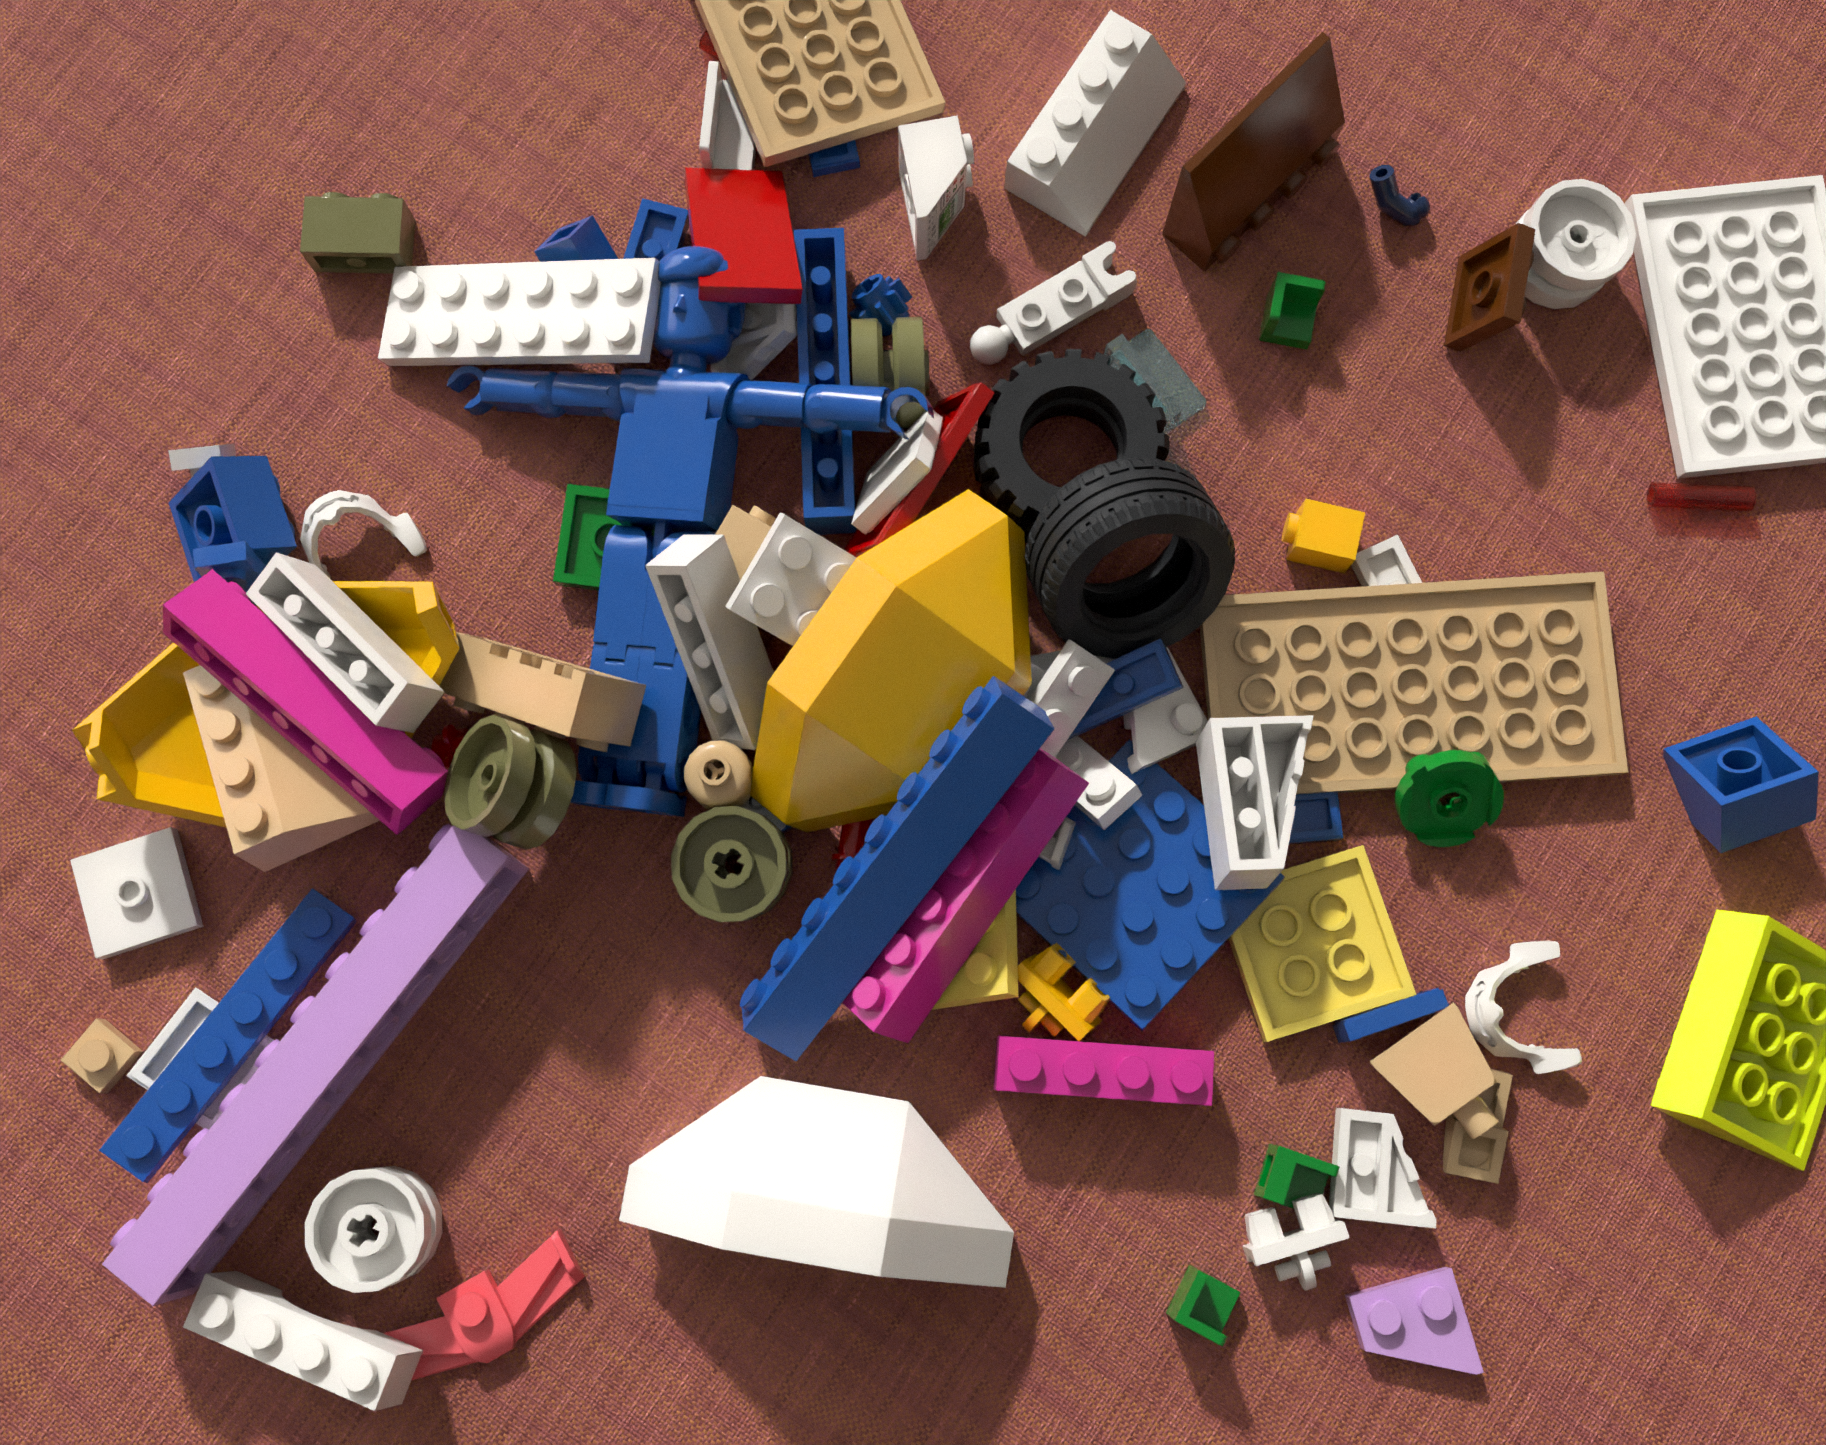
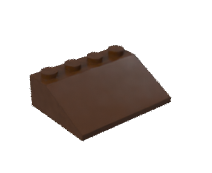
[1162,32,1345,272]

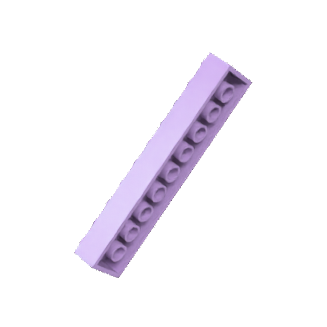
[102,824,529,1306]

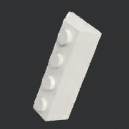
[1004,10,1186,237]

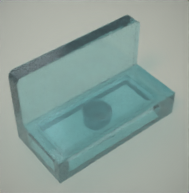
[1104,329,1206,434]

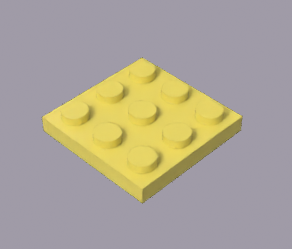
[1229,845,1417,1042]

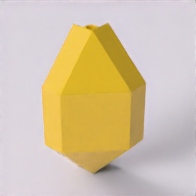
[750,489,1032,832]
[72,581,459,828]

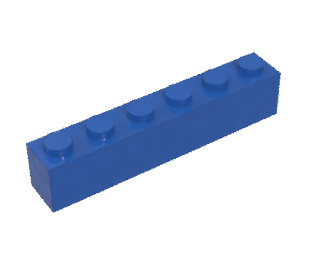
[794,228,856,535]

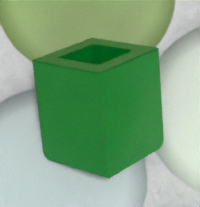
[1259,272,1326,350]
[1254,1144,1340,1209]
[1166,1264,1241,1347]

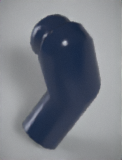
[1369,165,1430,226]

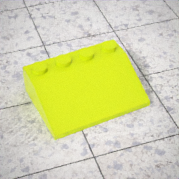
[1650,909,1826,1171]

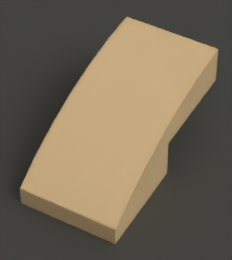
[1443,1069,1513,1184]

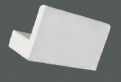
[699,61,756,170]

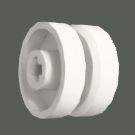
[1516,179,1636,309]
[305,1166,443,1293]

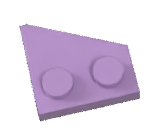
[1345,1266,1484,1375]

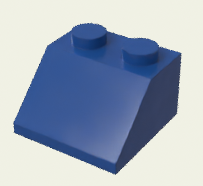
[169,456,297,582]
[1663,716,1819,853]

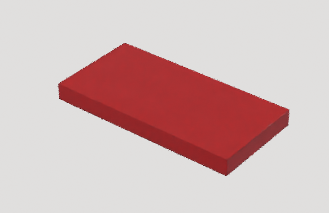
[685,167,803,304]
[844,382,994,557]

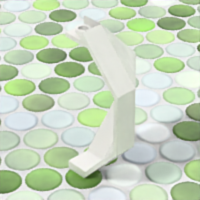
[619,1076,1014,1288]

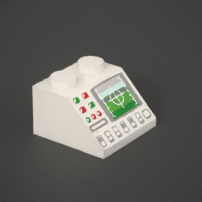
[898,115,974,260]

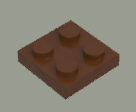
[1444,223,1536,352]

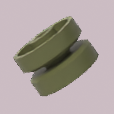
[851,317,930,429]
[444,715,577,850]
[671,806,793,922]

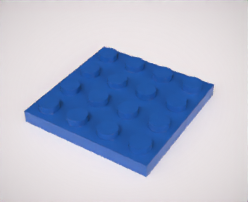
[1016,739,1285,1032]

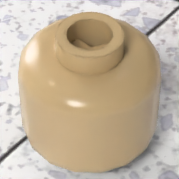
[684,740,753,810]

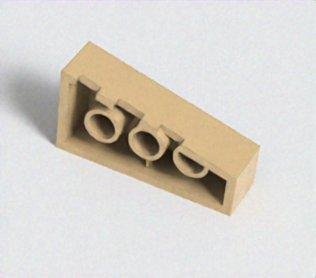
[439,632,646,752]

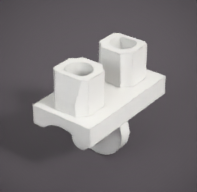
[1242,1193,1349,1291]

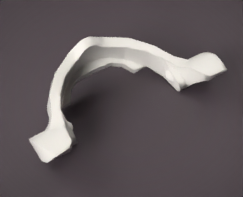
[300,490,427,578]
[1465,940,1582,1074]

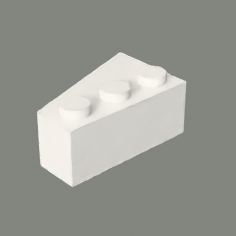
[1196,715,1314,890]

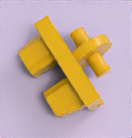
[1017,943,1110,1041]

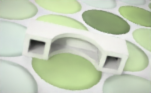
[183,1271,423,1411]

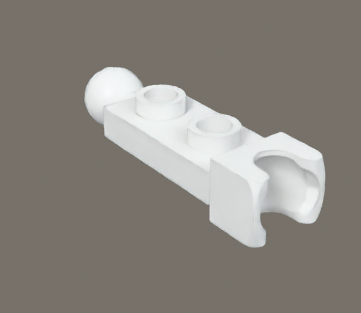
[970,241,1137,365]

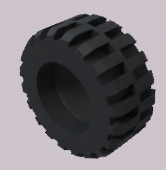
[973,349,1169,543]

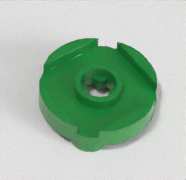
[1395,750,1504,847]

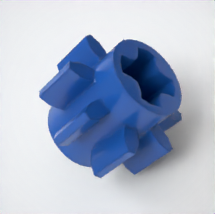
[849,274,912,336]

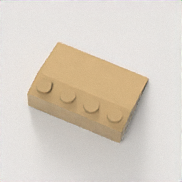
[183,665,380,872]

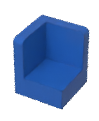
[534,215,618,262]

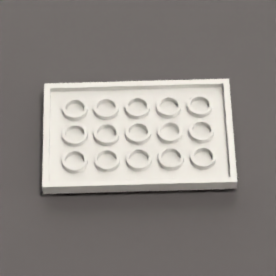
[1625,175,1826,479]

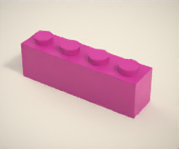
[993,1036,1214,1106]

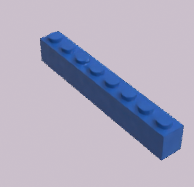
[740,676,1055,1061]

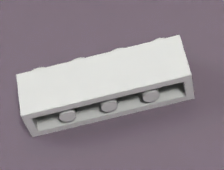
[645,535,774,750]
[246,553,445,733]

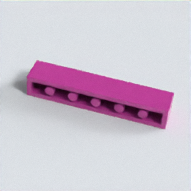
[163,569,448,835]
[842,749,1089,1043]

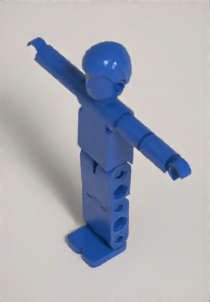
[447,246,934,817]

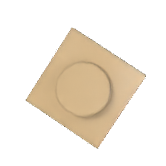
[61,1018,143,1093]

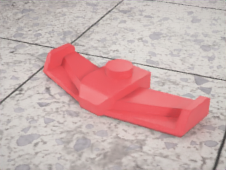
[384,1228,585,1381]

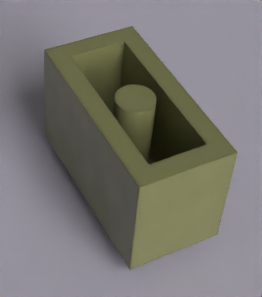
[300,192,415,274]

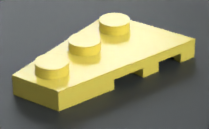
[932,889,1019,1010]

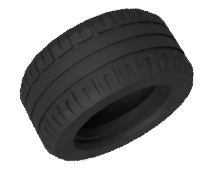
[1025,458,1235,659]

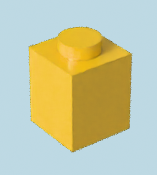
[1282,499,1365,573]

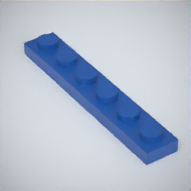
[99,888,357,1183]

